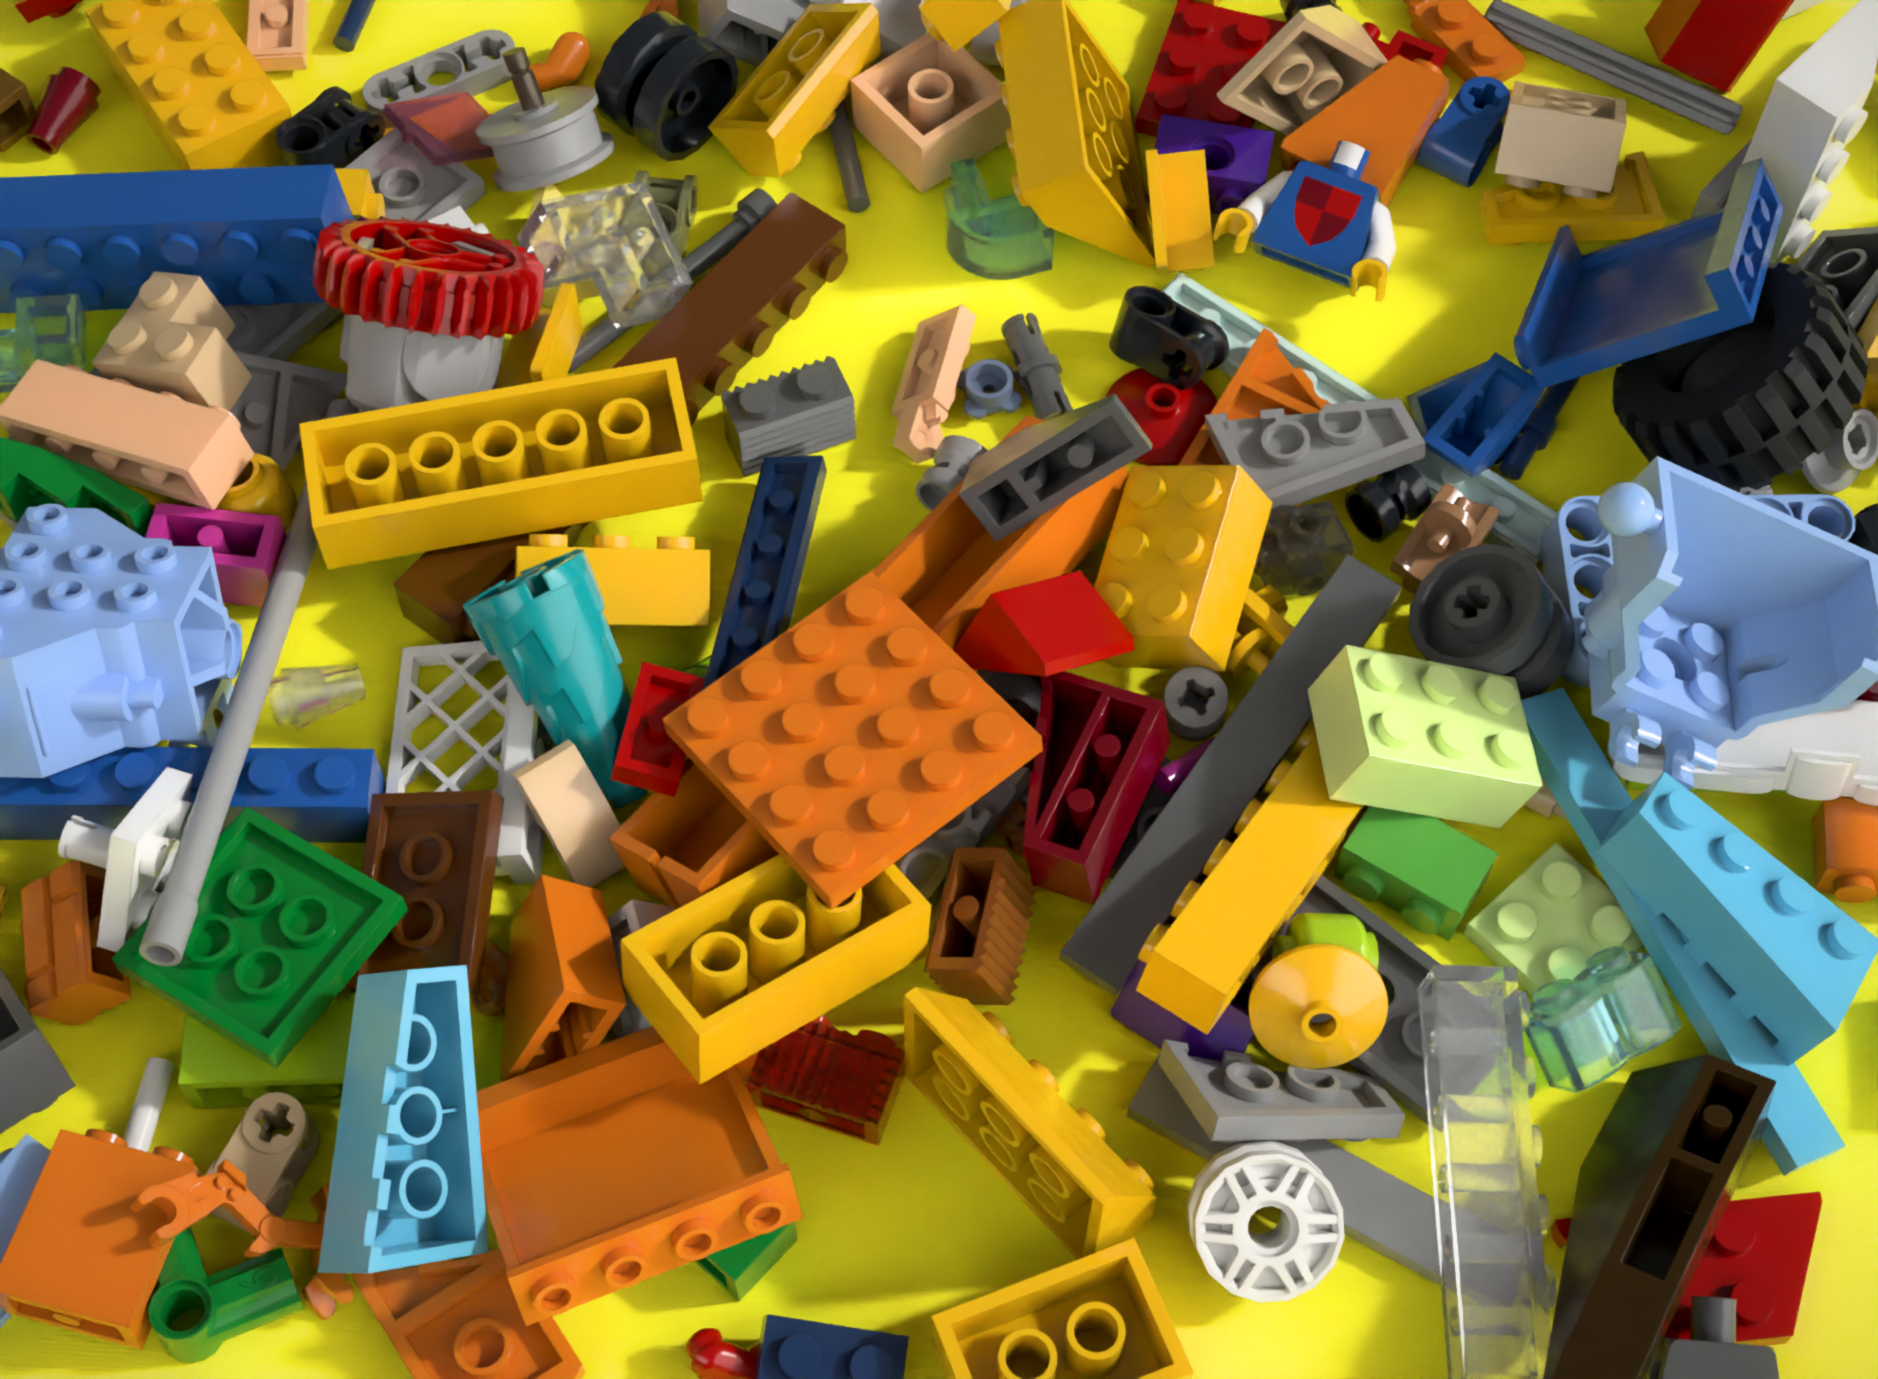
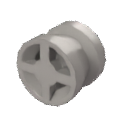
[1164,666,1229,742]

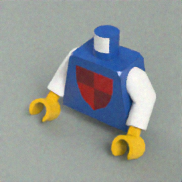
[1213,140,1396,302]

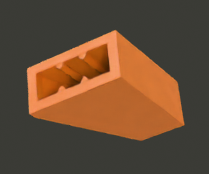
[1280,55,1449,208]
[500,874,626,1082]

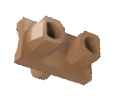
[1390,482,1500,594]

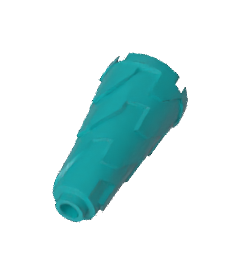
[462,549,648,808]

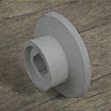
[1801,408,1878,494]

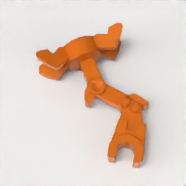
[130,1160,353,1320]

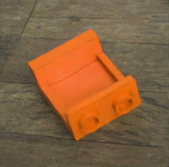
[0,1129,201,1350]

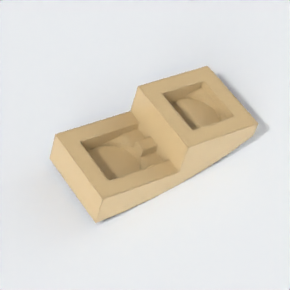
[512,739,625,888]

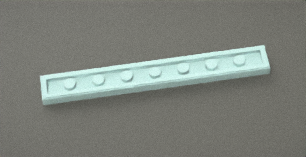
[1162,272,1569,568]

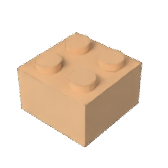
[850,32,1011,193]

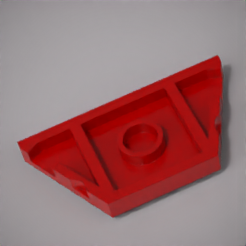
[1550,1191,1823,1346]

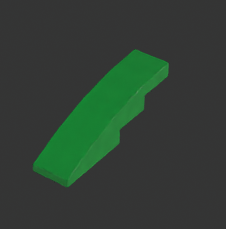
[0,437,153,538]

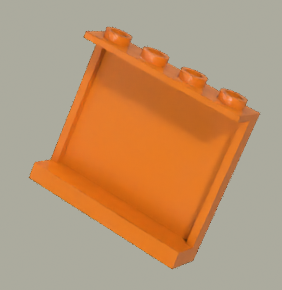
[476,1026,803,1326]

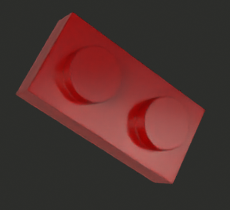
[610,661,705,797]

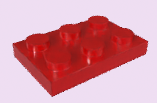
[1135,0,1285,137]

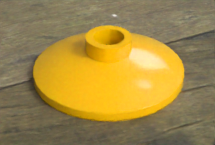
[1248,943,1388,1069]

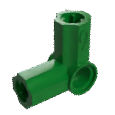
[147,1226,304,1363]

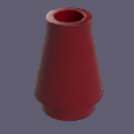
[26,66,101,155]

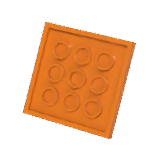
[662,571,1043,910]

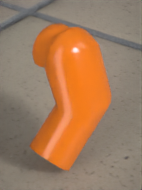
[529,32,590,91]

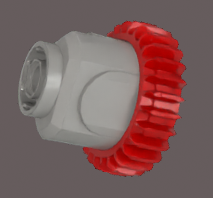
[312,216,544,413]

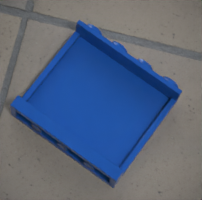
[1514,158,1784,389]

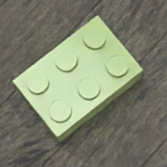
[1307,645,1543,828]

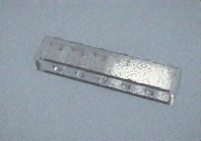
[1418,965,1557,1379]

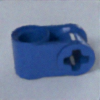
[1417,76,1510,188]

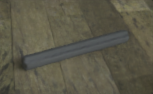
[1484,0,1743,135]

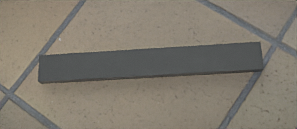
[1059,554,1402,996]

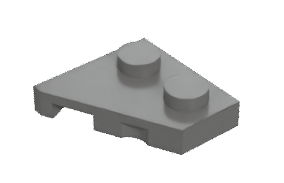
[230,350,347,471]

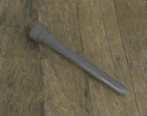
[568,188,778,373]

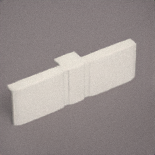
[1612,700,1878,806]

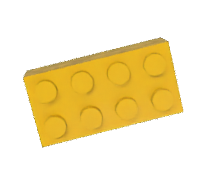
[85,0,292,170]
[621,854,931,1085]

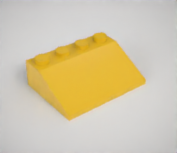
[994,0,1156,267]
[904,986,1157,1260]

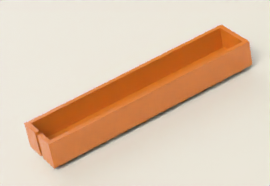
[608,415,1128,910]

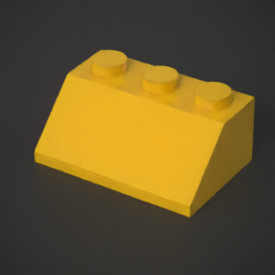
[708,3,881,178]

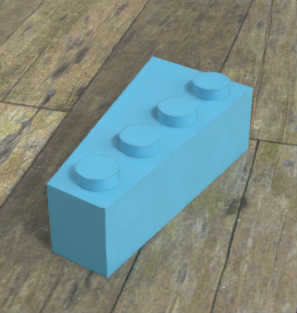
[318,965,489,1274]

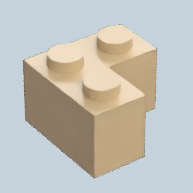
[92,271,252,412]

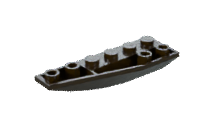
[1543,1054,1777,1379]

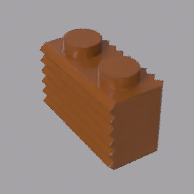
[924,847,1039,1006]

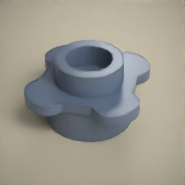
[956,359,1022,419]

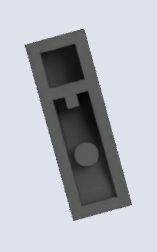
[959,394,1153,542]

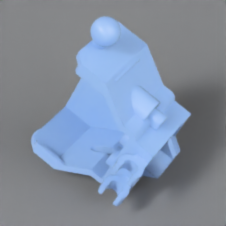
[1582,456,1878,790]
[0,504,243,778]

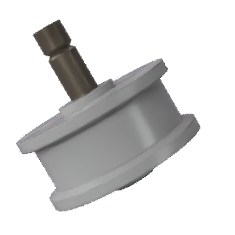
[476,47,615,192]

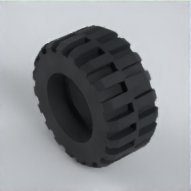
[1612,262,1868,493]

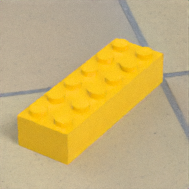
[299,357,703,569]

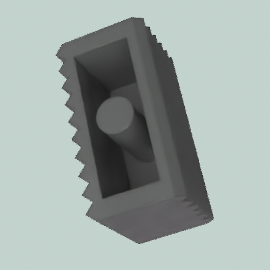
[721,356,856,476]

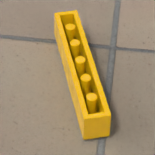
[1136,721,1369,1035]

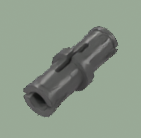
[1001,313,1074,421]

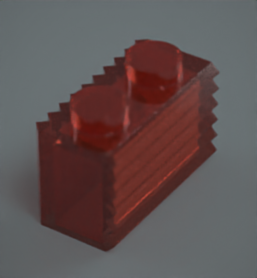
[746,1015,905,1146]

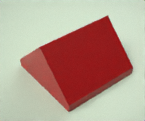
[1644,0,1794,93]
[953,571,1134,676]

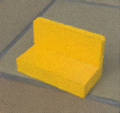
[1145,149,1215,274]
[497,282,583,389]

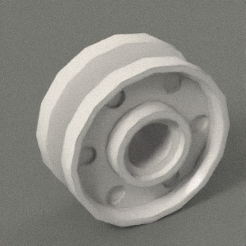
[1187,1140,1344,1303]

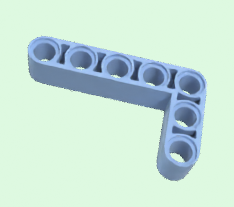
[1540,494,1855,688]

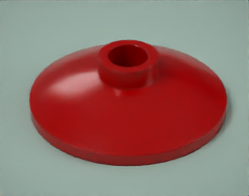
[1105,368,1218,466]

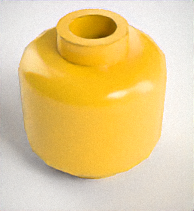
[215,453,298,531]

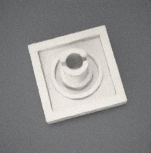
[58,767,193,953]

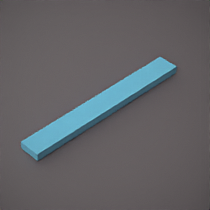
[1521,688,1846,1176]

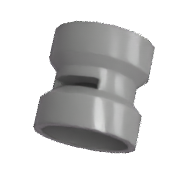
[916,435,988,511]

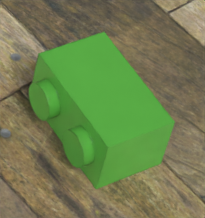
[1334,806,1498,942]

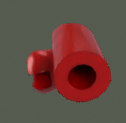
[686,1327,759,1379]

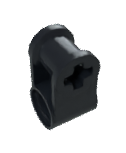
[275,86,385,168]
[1109,286,1229,390]

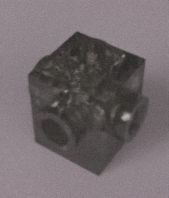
[1253,501,1355,596]

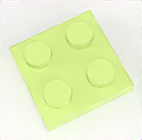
[1463,843,1645,1025]

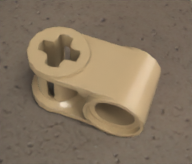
[205,1092,320,1234]

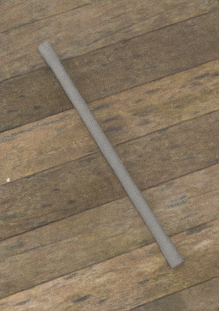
[139,399,359,966]

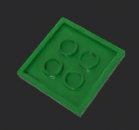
[112,806,408,1069]

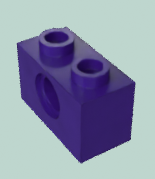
[1147,114,1275,215]

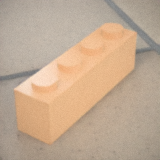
[0,359,254,510]

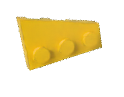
[1480,151,1665,246]

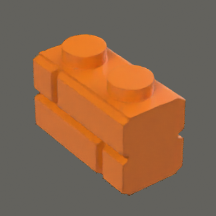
[20,860,132,1026]

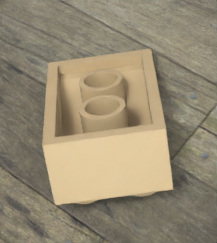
[1216,5,1388,135]
[1494,81,1627,199]

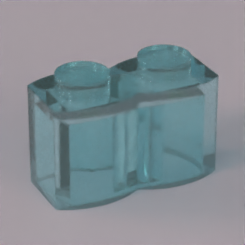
[1518,946,1682,1093]

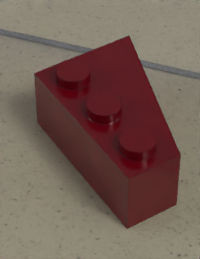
[1023,671,1171,905]

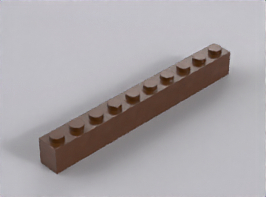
[393,192,848,644]

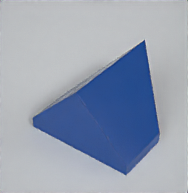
[1407,352,1545,478]

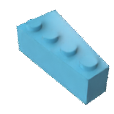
[1597,772,1878,1066]

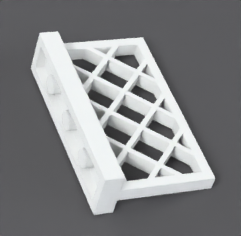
[385,641,553,885]

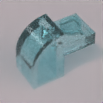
[943,158,1054,280]
[0,294,87,393]

